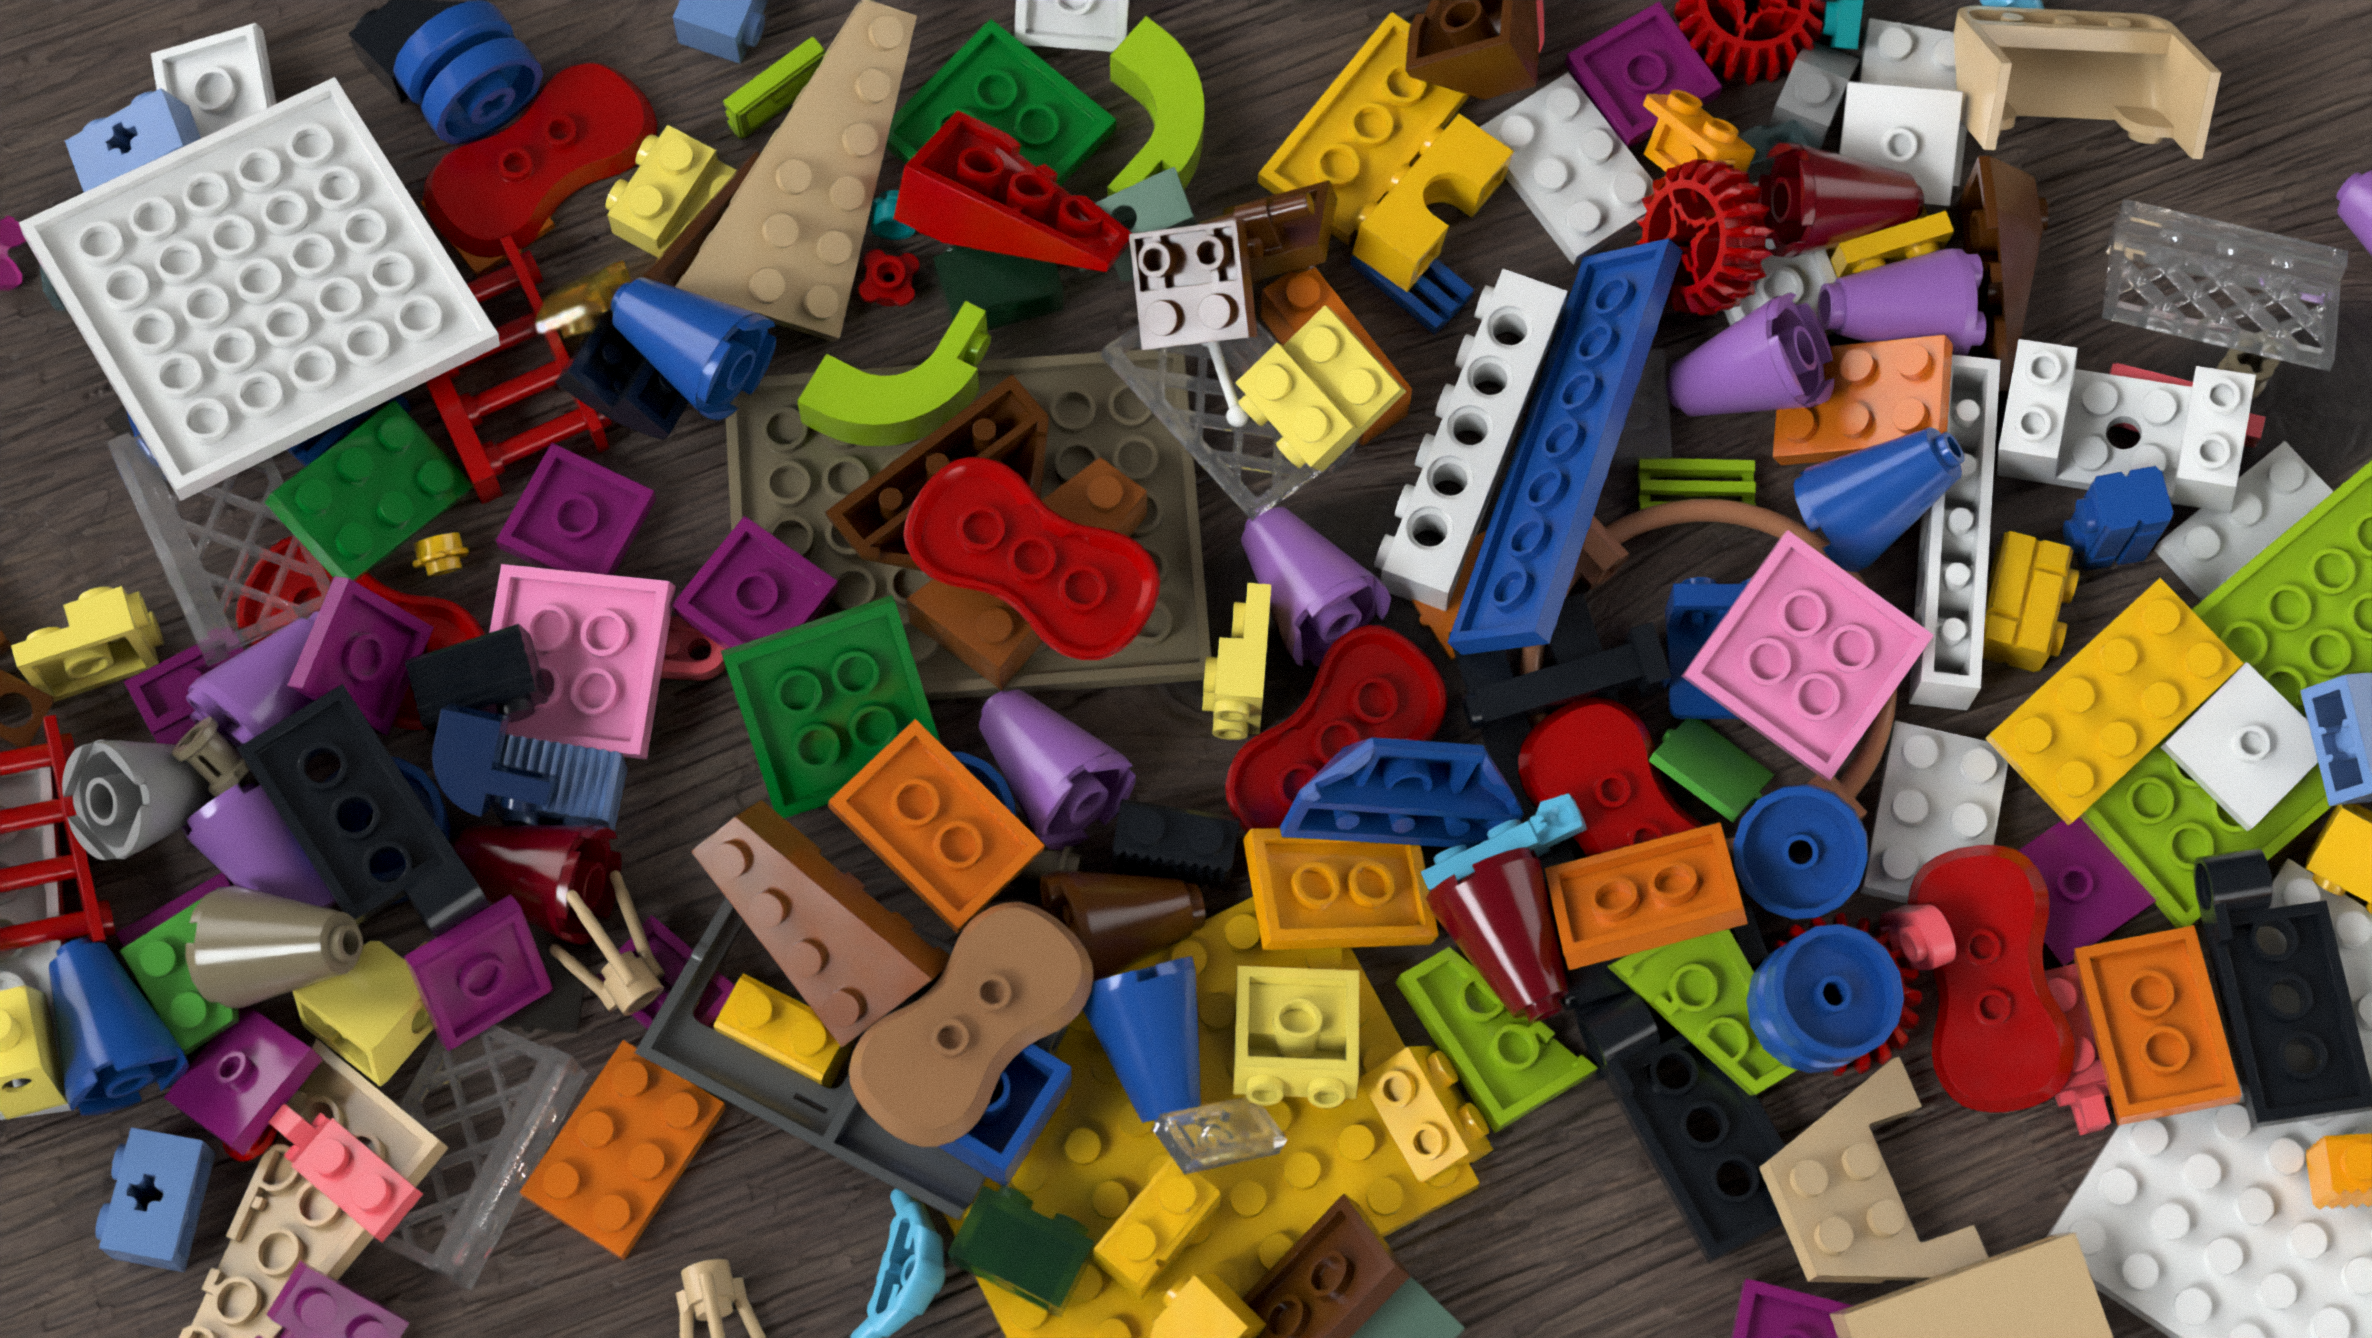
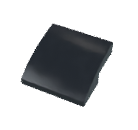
[555,300,689,440]

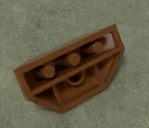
[825,374,1049,571]

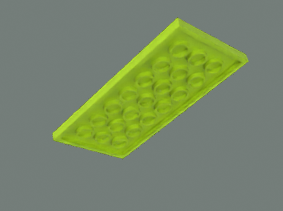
[2080,460,2372,929]

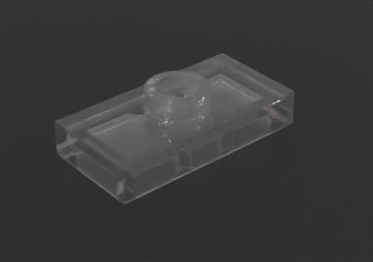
[1612,349,1673,465]
[1152,1097,1287,1175]

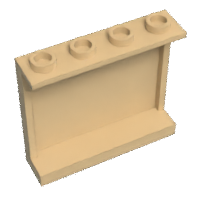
[1830,1232,2113,1338]

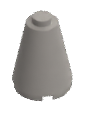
[62,739,216,860]

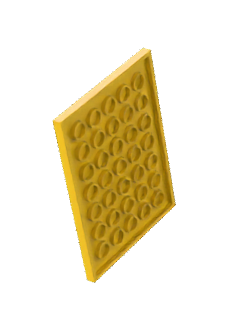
[942,897,1480,1338]

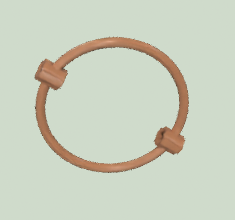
[1520,499,1897,861]

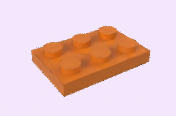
[1773,335,1953,466]
[828,719,1045,934]
[1545,822,1748,970]
[2073,925,2242,1126]
[519,1040,726,1261]

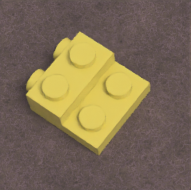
[606,125,737,258]
[1235,305,1407,472]
[1202,583,1271,740]
[11,586,164,702]
[1233,966,1359,1108]

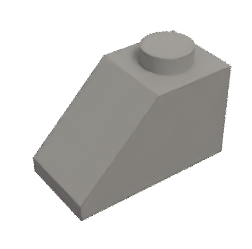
[1766,42,1860,149]

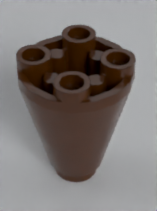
[1033,870,1205,982]

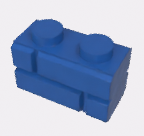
[2063,466,2174,571]

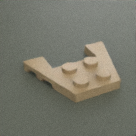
[1759,1057,1988,1283]

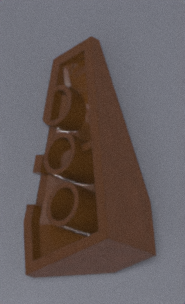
[1405,0,1539,100]
[1957,156,2049,413]

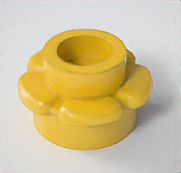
[412,532,469,577]

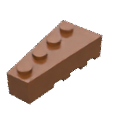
[906,457,1147,691]

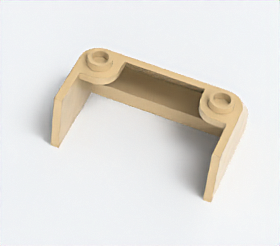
[1954,6,2221,159]

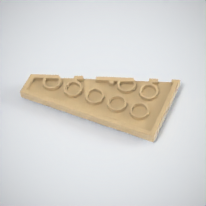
[675,0,917,342]
[179,1038,449,1338]

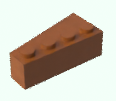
[691,800,950,1047]

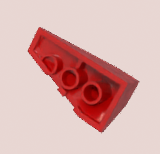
[893,110,1133,272]

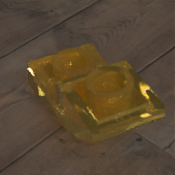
[534,260,632,339]

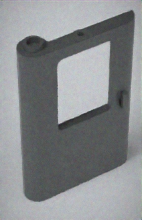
[634,897,1071,1221]

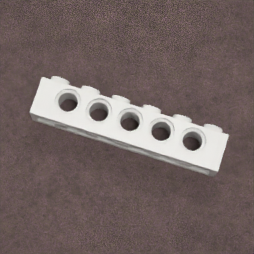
[1374,269,1568,611]
[1909,355,2000,711]

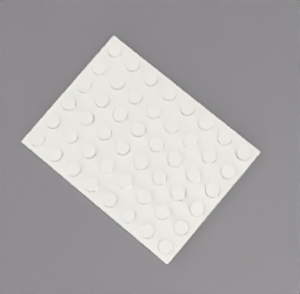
[2047,858,2372,1338]

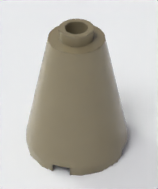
[186,886,363,1008]

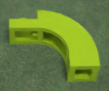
[1108,16,1205,197]
[797,301,991,447]

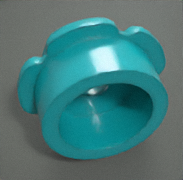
[869,190,916,240]

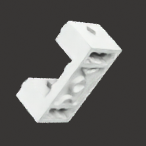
[1997,339,2256,513]

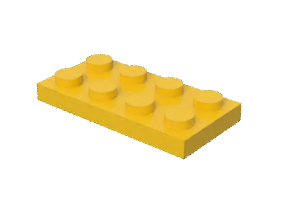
[1258,11,1470,245]
[1985,578,2244,826]

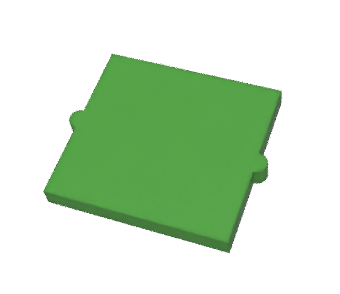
[1648,718,1775,823]

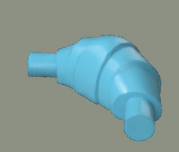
[850,1188,946,1338]

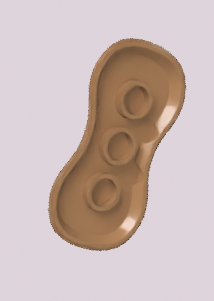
[849,902,1094,1147]

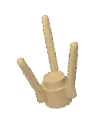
[549,870,665,1016]
[676,1259,766,1338]

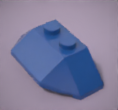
[1280,737,1524,848]

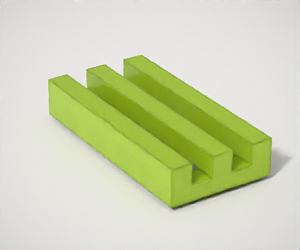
[723,36,825,139]
[1637,458,1756,511]

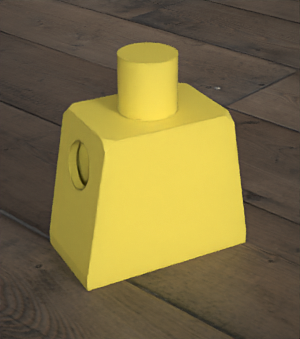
[293,941,434,1087]
[0,985,68,1120]

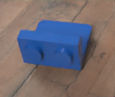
[1665,577,1751,719]

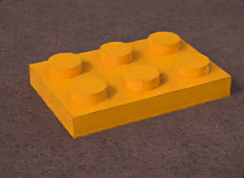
[1243,828,1439,950]

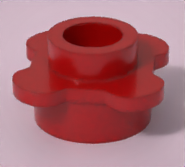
[859,249,920,307]

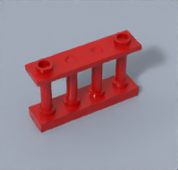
[425,235,612,505]
[0,715,115,953]

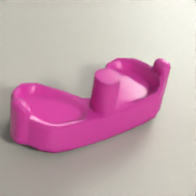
[0,215,26,291]

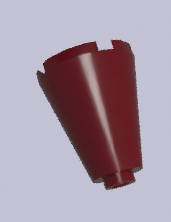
[1758,142,1924,258]
[450,824,622,945]
[1426,847,1569,1024]

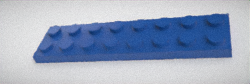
[1447,238,1683,655]

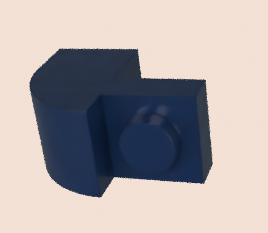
[432,703,558,817]

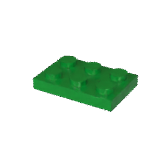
[264,400,473,582]

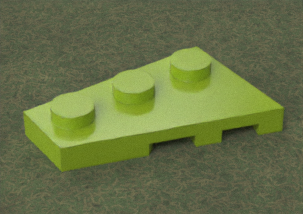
[1607,929,1797,1096]
[1395,947,1598,1133]

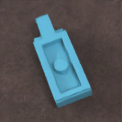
[1421,794,1587,891]

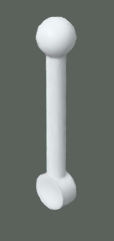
[1202,341,1249,427]

